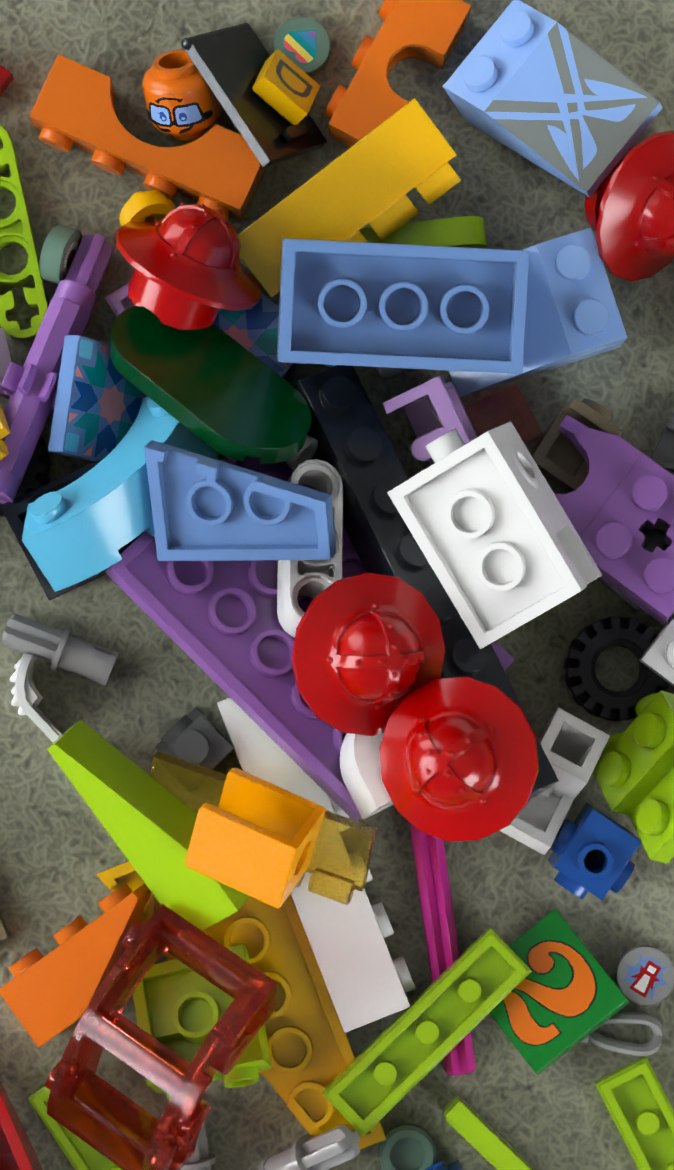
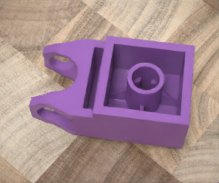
[555,415,674,625]

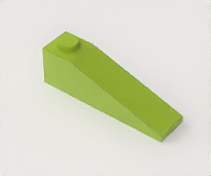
[47,720,250,940]

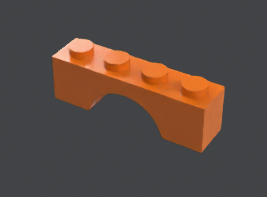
[29,54,267,221]

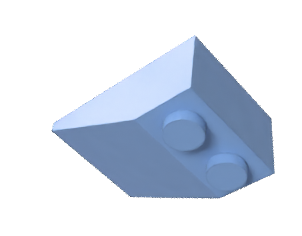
[448,227,627,398]

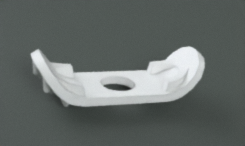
[10,653,62,743]

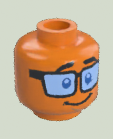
[142,49,222,141]

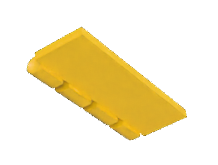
[238,98,461,298]

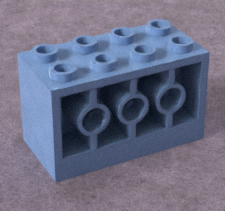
[277,238,530,374]

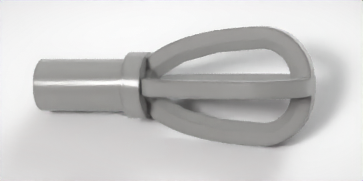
[580,1011,663,1056]

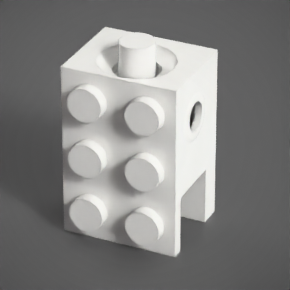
[387,421,602,649]

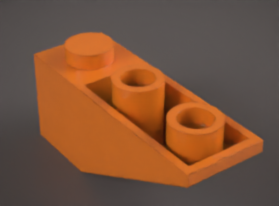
[0,883,152,1048]

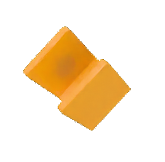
[185,768,326,909]

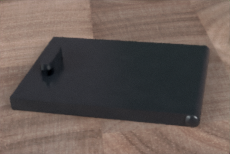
[181,23,327,167]

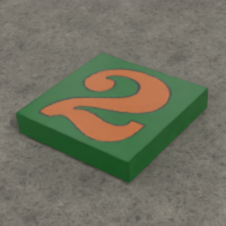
[489,909,630,1075]

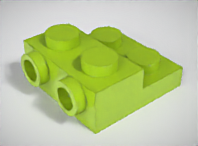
[593,690,674,864]
[129,944,272,1101]

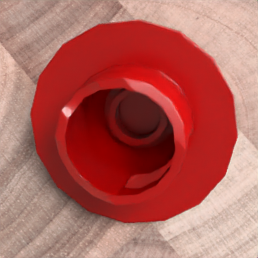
[584,130,674,282]
[115,202,262,330]
[291,572,445,736]
[379,677,539,842]

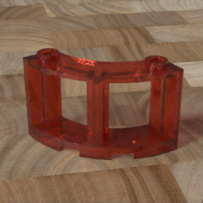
[45,904,278,1170]

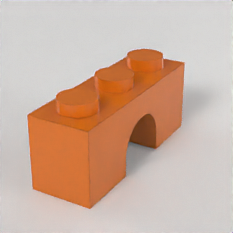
[324,0,471,147]

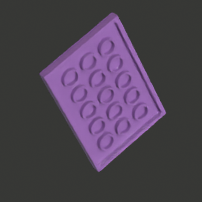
[105,456,515,823]

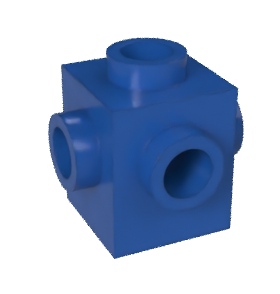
[548,802,642,900]

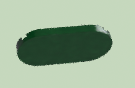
[109,306,312,464]

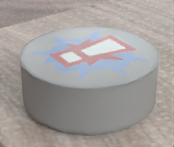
[615,945,674,1005]

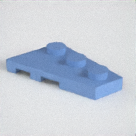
[144,440,336,561]

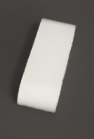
[277,459,343,637]

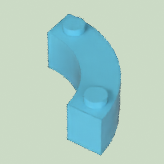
[22,397,219,592]

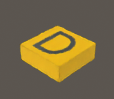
[252,49,320,126]

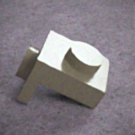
[531,398,622,492]

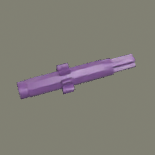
[0,233,115,504]

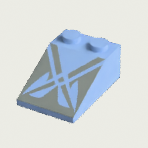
[443,0,663,198]

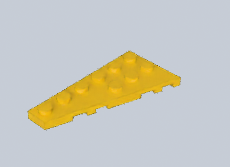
[96,861,386,1150]

